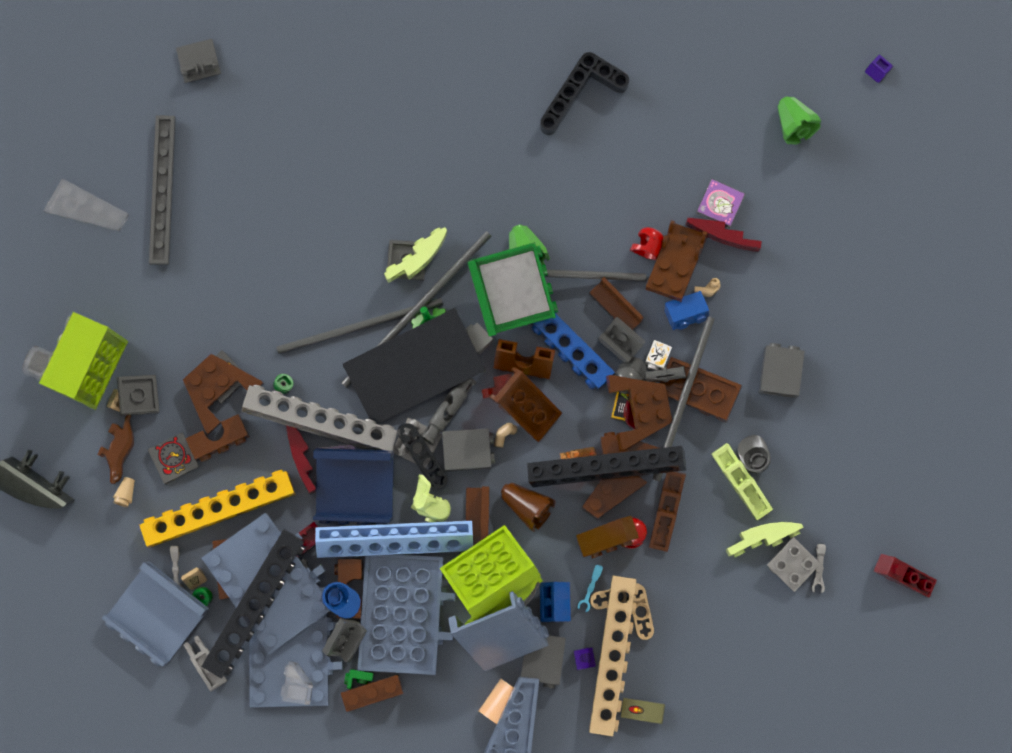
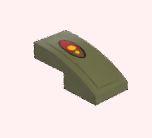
[621,698,665,724]

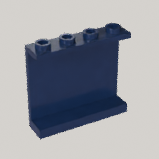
[313,448,394,525]

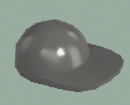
[614,357,647,394]
[738,435,771,474]

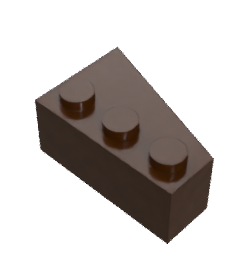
[581,476,648,520]

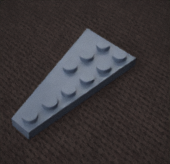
[484,677,539,753]

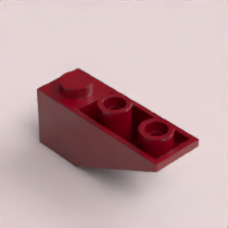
[873,554,937,598]

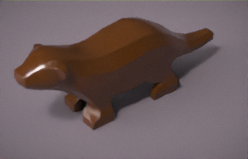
[97,415,134,484]

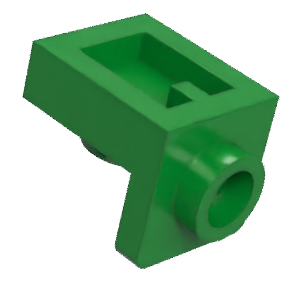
[344,669,374,690]

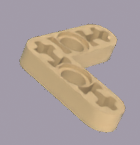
[590,584,654,640]

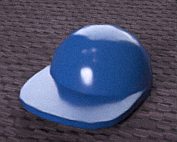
[321,582,361,618]

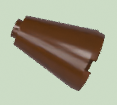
[501,482,556,532]

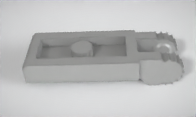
[184,636,228,692]

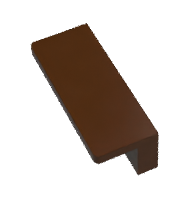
[589,277,644,330]
[466,486,490,546]

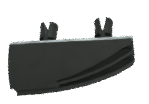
[0,450,75,509]

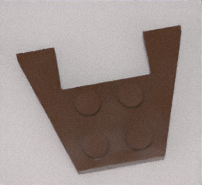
[183,354,264,435]
[606,375,672,450]

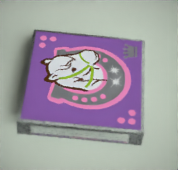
[696,178,746,228]

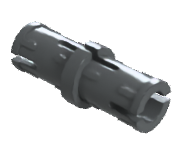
[646,366,686,383]

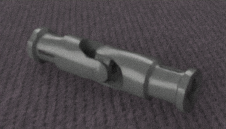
[420,378,477,445]

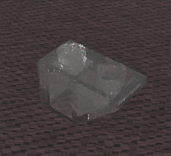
[281,661,313,705]

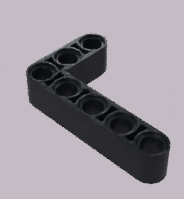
[540,52,629,135]

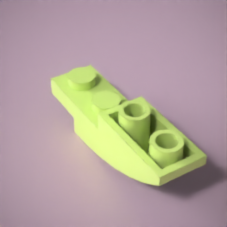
[384,227,447,283]
[725,522,804,557]

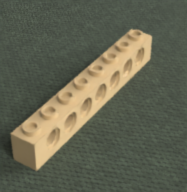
[589,575,639,736]

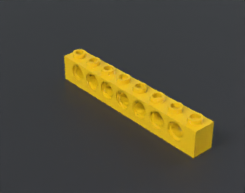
[139,470,296,548]

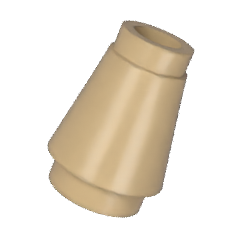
[113,477,135,507]

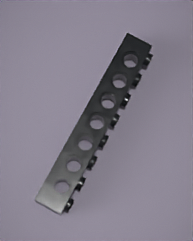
[527,446,686,487]
[201,529,306,679]

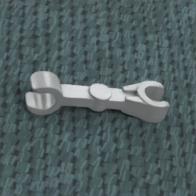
[811,544,826,593]
[170,546,183,588]

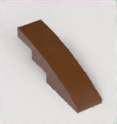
[649,472,686,552]

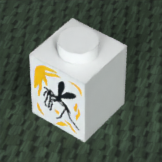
[645,340,672,371]

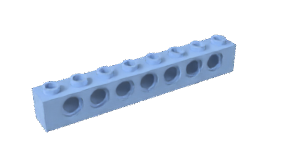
[315,521,473,558]

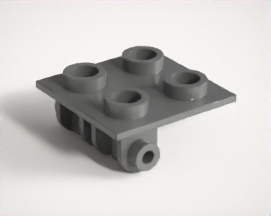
[176,39,221,83]

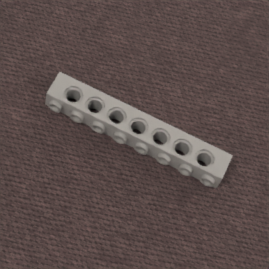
[241,385,397,451]

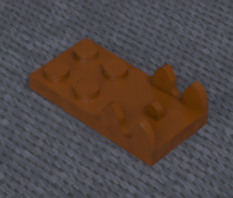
[645,220,708,302]
[659,357,742,423]
[489,367,562,442]

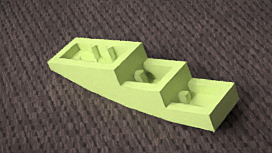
[711,443,773,520]

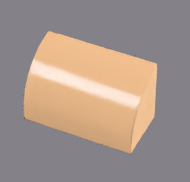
[479,679,514,724]

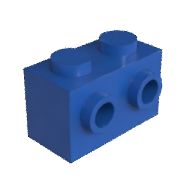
[664,291,709,330]
[540,582,571,622]

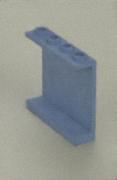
[102,561,209,667]
[448,591,549,671]

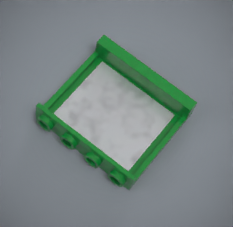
[468,242,559,337]

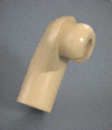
[694,278,721,297]
[494,423,517,448]

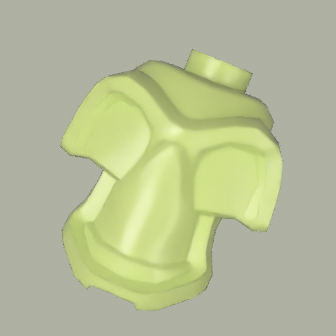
[411,475,451,523]

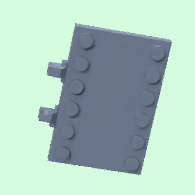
[202,512,330,654]
[358,554,456,675]
[249,587,343,707]

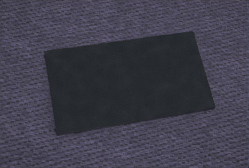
[343,308,486,424]

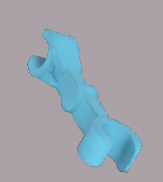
[577,565,603,612]

